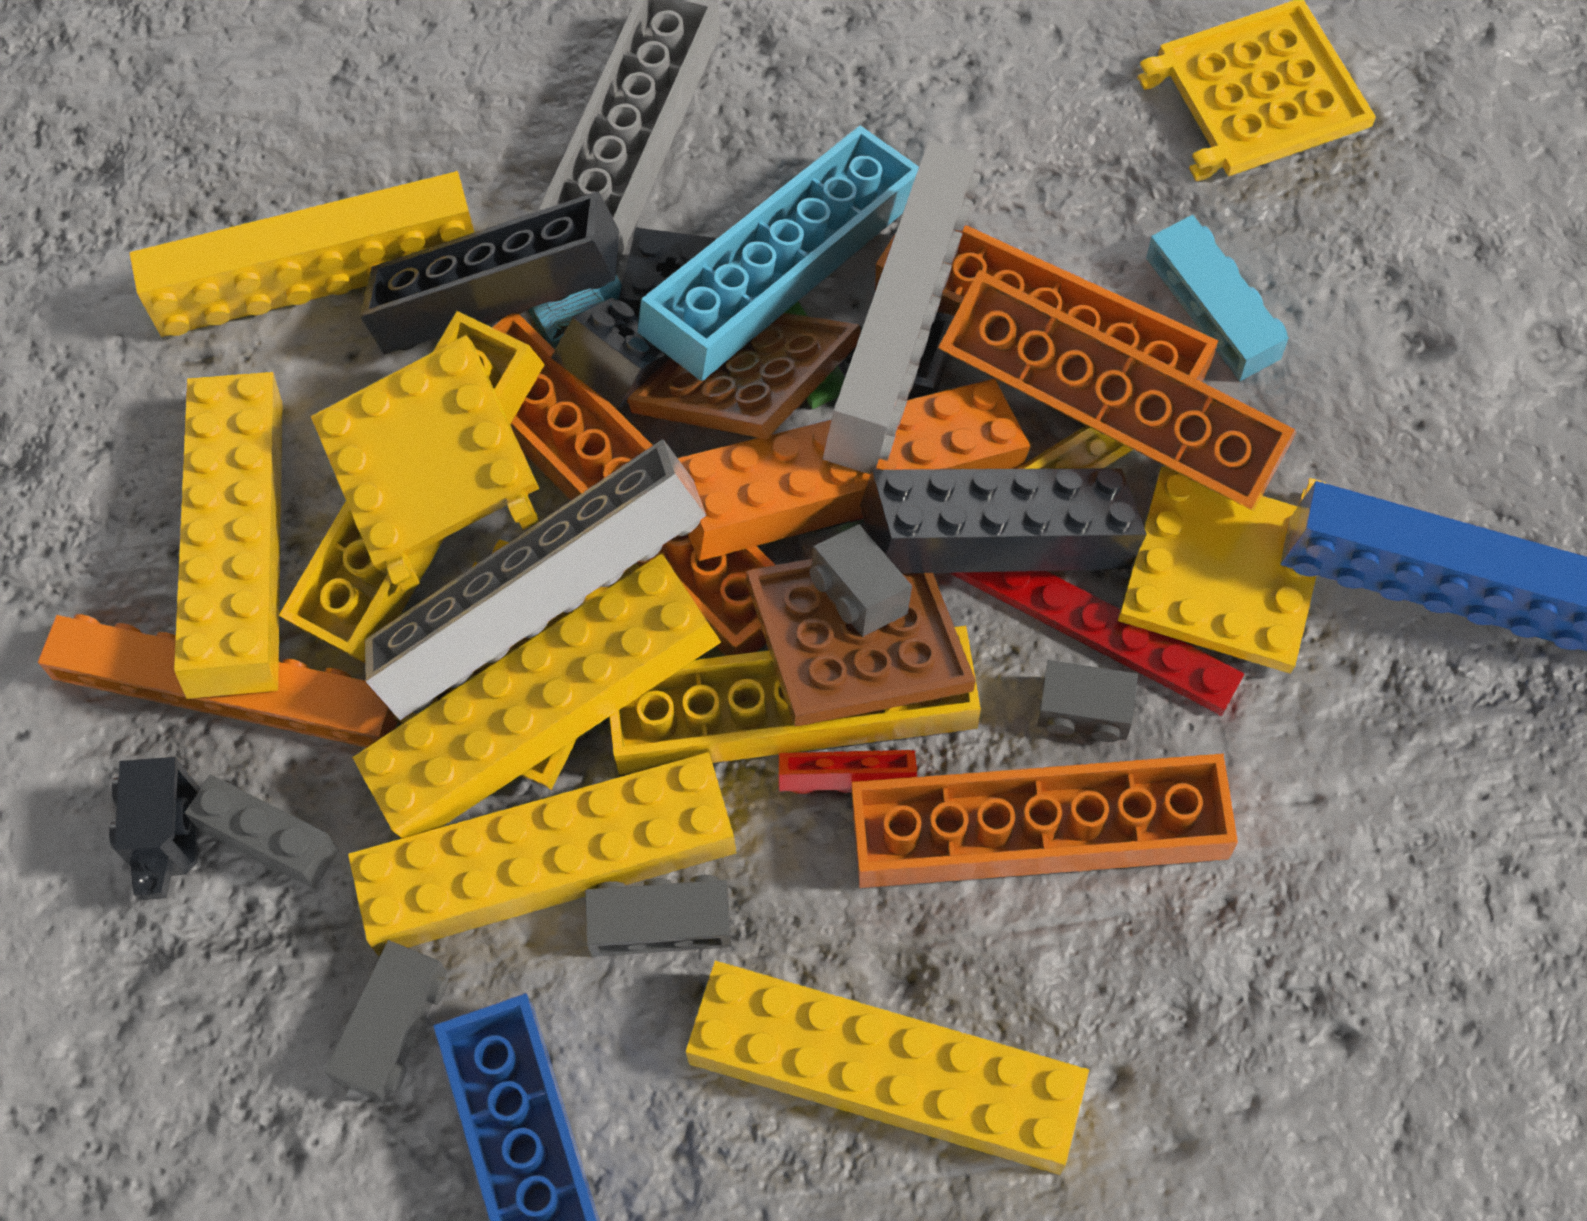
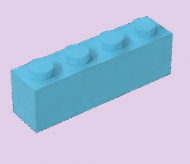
[1146,215,1289,382]

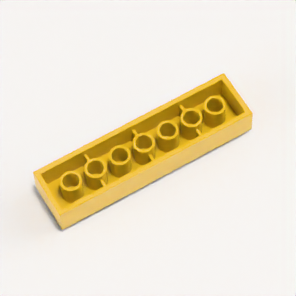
[129,171,475,337]
[279,311,545,663]
[174,372,283,699]
[352,553,721,838]
[610,625,981,775]
[348,752,737,956]
[685,960,1090,1175]

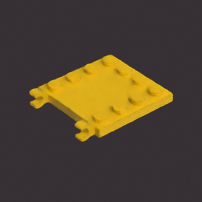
[1137,0,1376,181]
[310,335,540,592]
[1118,466,1326,674]

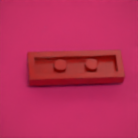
[779,750,917,794]

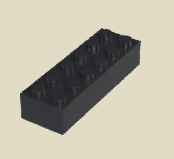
[360,191,620,355]
[860,468,1147,573]

